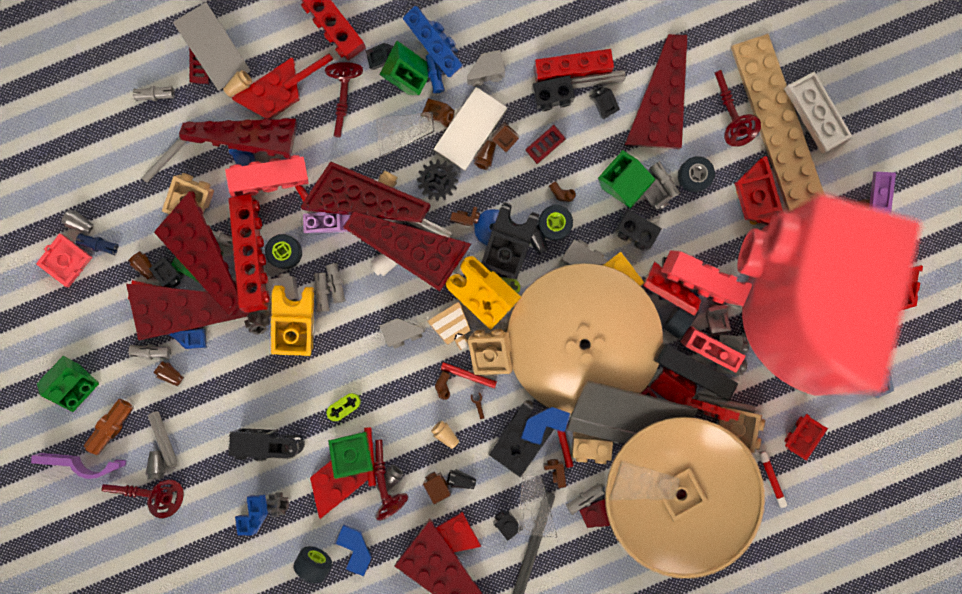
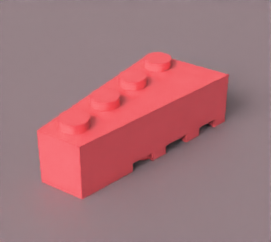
[225,155,309,197]

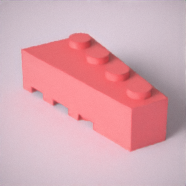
[661,250,752,306]

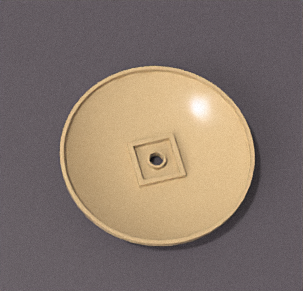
[507,263,663,415]
[605,417,765,578]

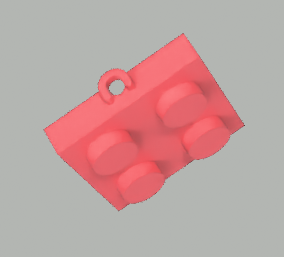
[36,233,93,287]

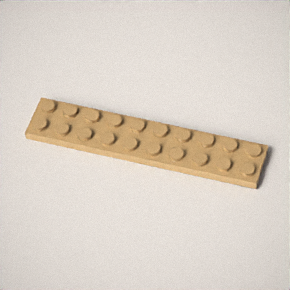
[731,34,824,212]

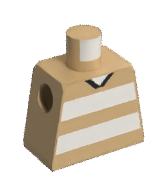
[428,302,471,350]

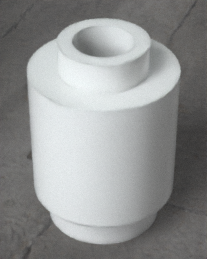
[371,253,397,276]

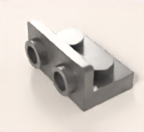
[716,335,749,375]

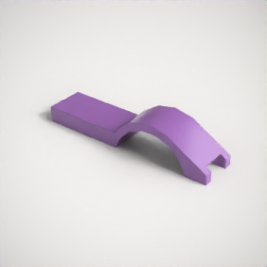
[869,172,896,213]
[31,453,126,479]

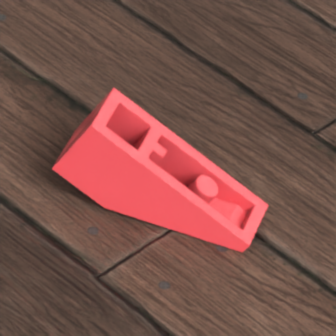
[680,326,746,373]

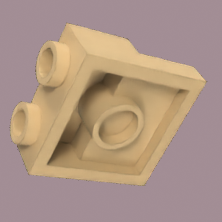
[162,173,215,215]
[467,329,513,375]
[718,406,765,454]
[571,432,613,464]

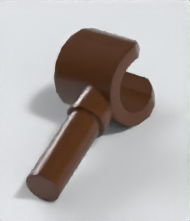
[471,393,485,419]

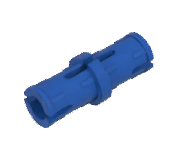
[425,54,445,94]

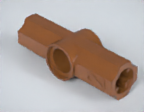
[84,399,134,456]

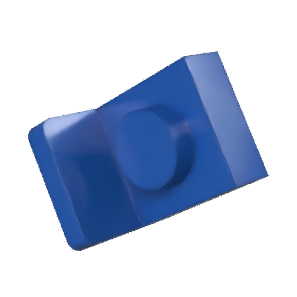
[228,149,257,166]

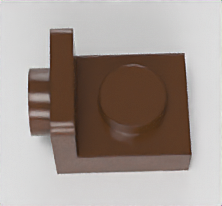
[421,98,455,128]
[450,206,480,227]
[543,459,566,488]

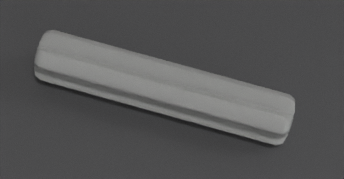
[571,70,626,89]
[148,411,177,467]

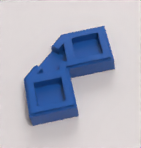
[169,329,207,349]
[521,407,570,445]
[235,495,268,536]
[336,525,372,577]

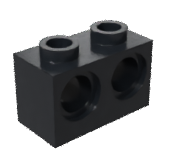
[532,75,575,112]
[614,209,662,251]

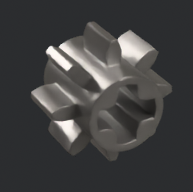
[244,311,270,335]
[266,492,289,517]

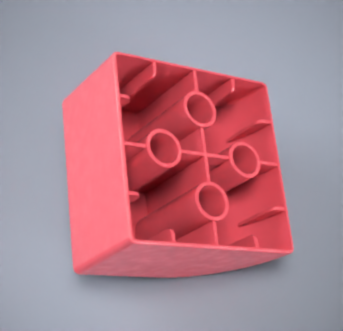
[737,194,921,396]

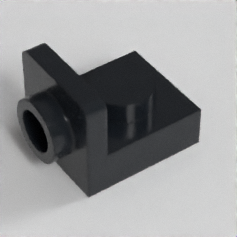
[366,43,393,70]
[589,87,620,119]
[149,257,184,288]
[493,509,523,541]

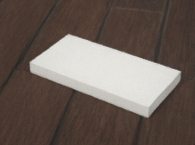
[784,71,853,154]
[434,87,507,171]

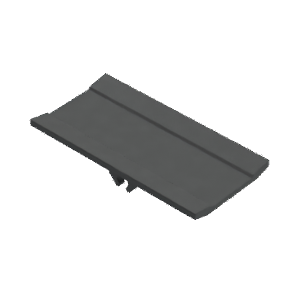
[567,380,698,444]

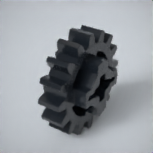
[417,159,459,202]

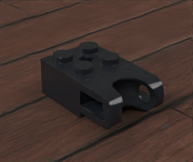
[481,202,539,279]
[488,400,554,478]
[228,428,305,461]

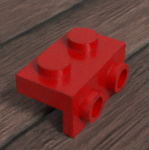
[650,367,697,405]
[784,414,828,461]

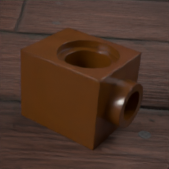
[492,122,519,152]
[423,472,452,504]

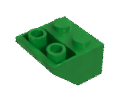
[379,41,428,95]
[598,150,655,208]
[37,356,99,412]

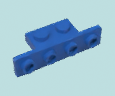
[403,6,463,77]

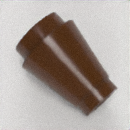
[474,140,496,170]
[128,251,154,280]
[153,361,184,387]

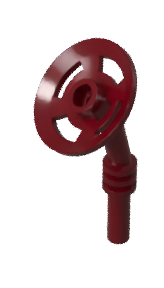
[325,62,363,138]
[714,70,761,147]
[374,440,409,521]
[101,480,184,519]

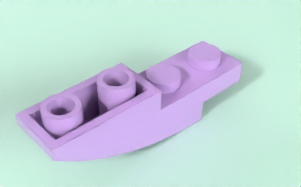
[303,212,350,233]

